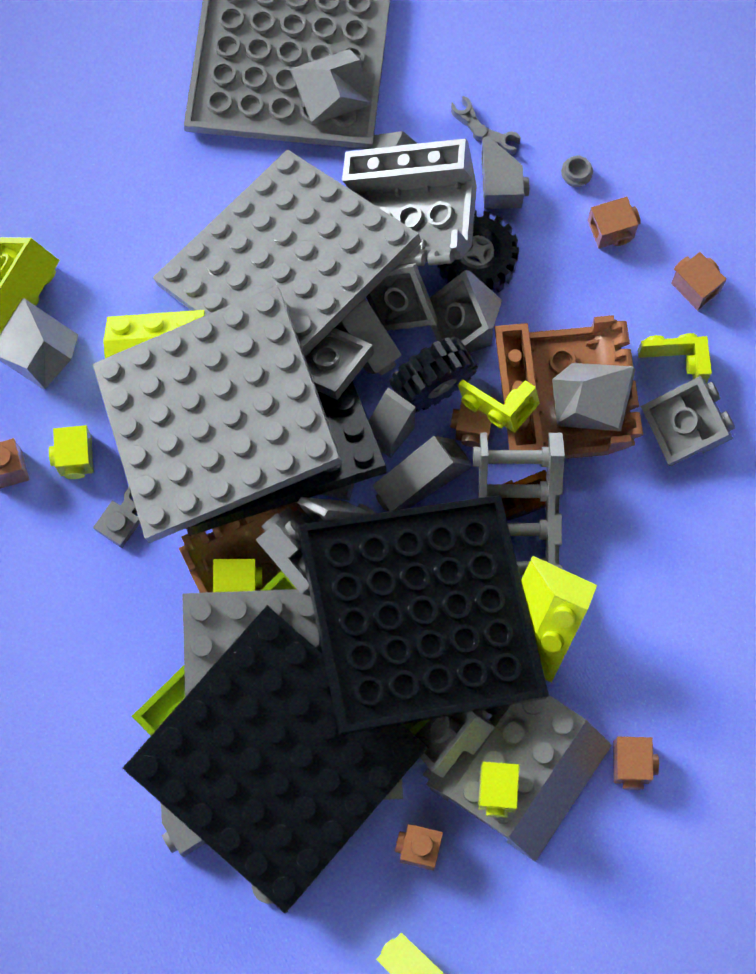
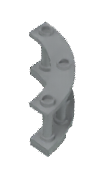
[473,433,565,575]

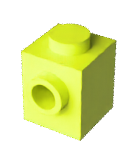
[49,425,94,479]
[213,559,262,592]
[478,762,519,818]

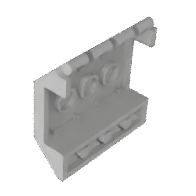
[342,138,477,266]
[423,695,612,862]

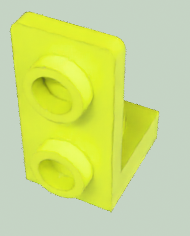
[637,333,712,383]
[458,379,540,433]

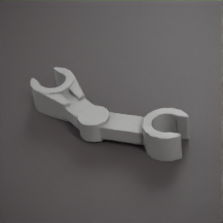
[451,96,521,156]

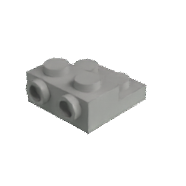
[641,376,735,466]
[256,507,313,594]
[415,709,495,778]

